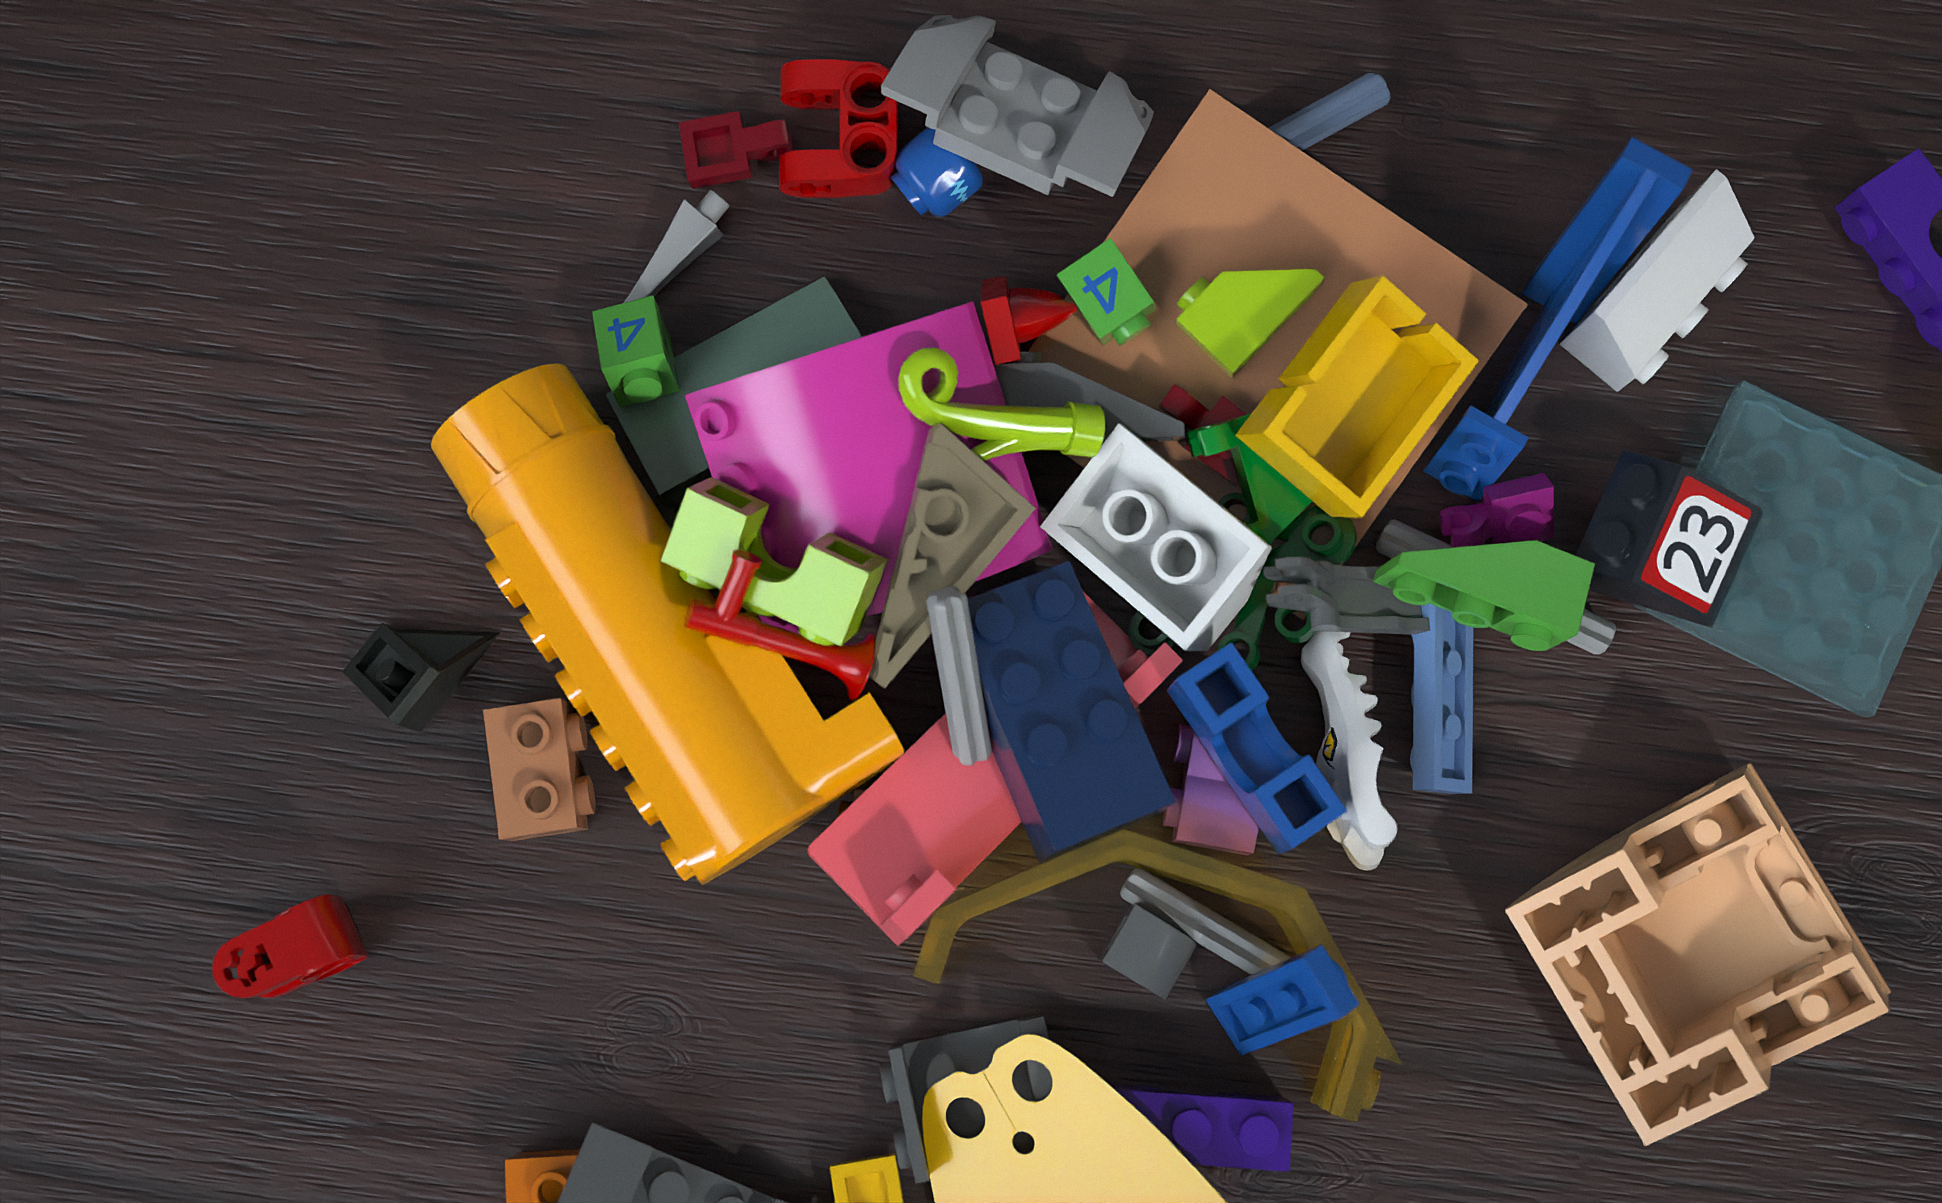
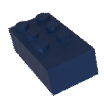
[967,561,1176,864]

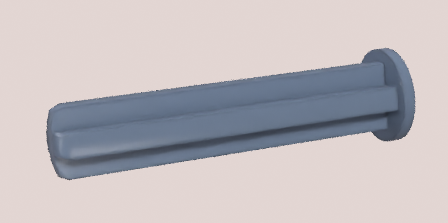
[1268,73,1391,151]

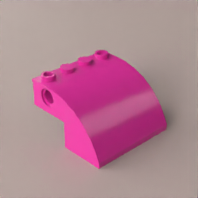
[685,301,1052,634]

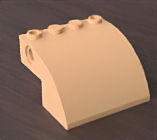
[1505,762,1891,1146]

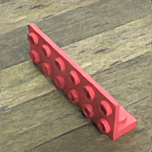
[807,590,1183,946]

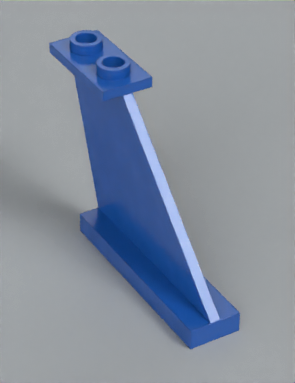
[1423,137,1693,502]

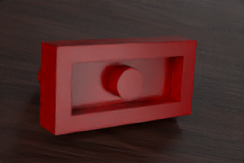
[981,275,1077,365]

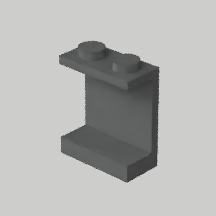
[879,1013,1053,1184]

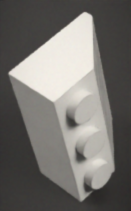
[1560,169,1755,392]
[1040,423,1271,651]

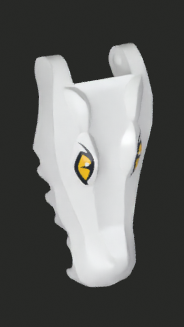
[1301,631,1397,870]

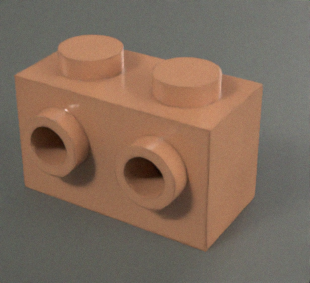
[483,698,596,841]

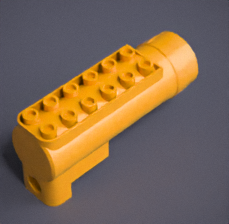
[431,363,904,885]

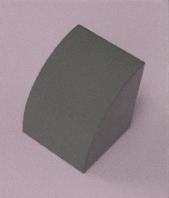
[1099,904,1198,1000]

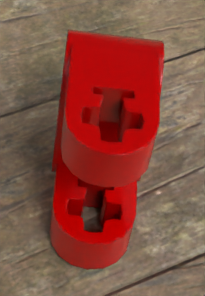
[779,59,899,198]
[212,894,368,998]

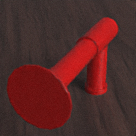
[684,549,876,700]

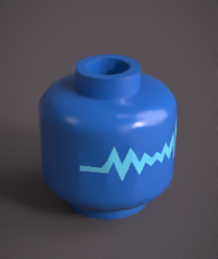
[891,127,983,217]

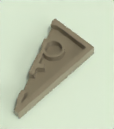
[869,423,1036,688]

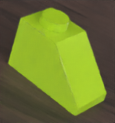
[1176,269,1325,378]

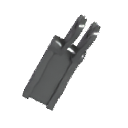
[1263,557,1430,634]

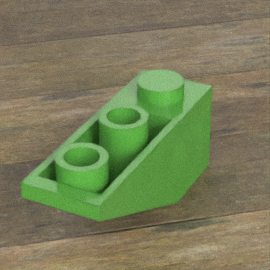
[1373,540,1595,651]

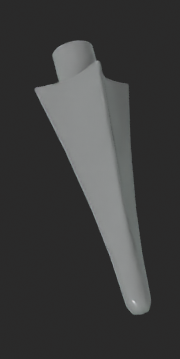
[624,190,729,303]

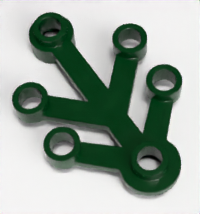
[1129,492,1357,671]

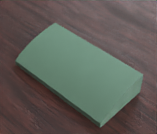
[606,276,862,504]

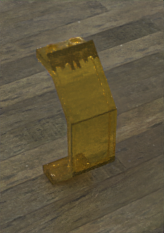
[913,830,1403,1123]

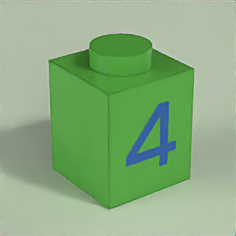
[1057,238,1155,346]
[592,295,680,407]

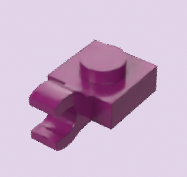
[1440,473,1554,548]

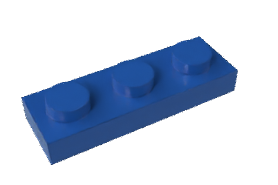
[1206,944,1360,1056]

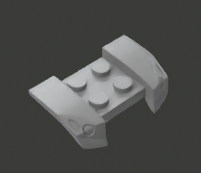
[881,15,1154,197]

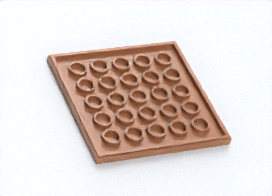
[1028,89,1528,620]

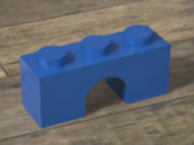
[1167,642,1347,855]

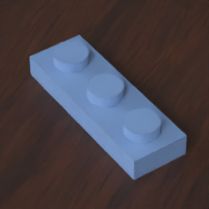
[1410,604,1473,794]

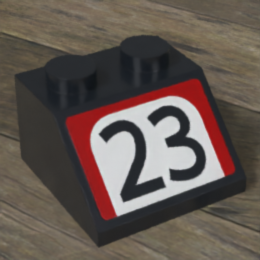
[1575,450,1763,628]

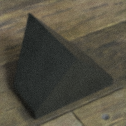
[342,622,500,732]

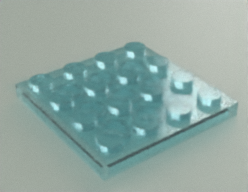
[1633,380,1942,718]

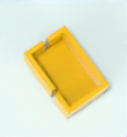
[1235,275,1479,518]

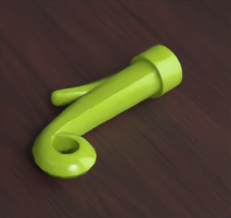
[899,348,1105,461]

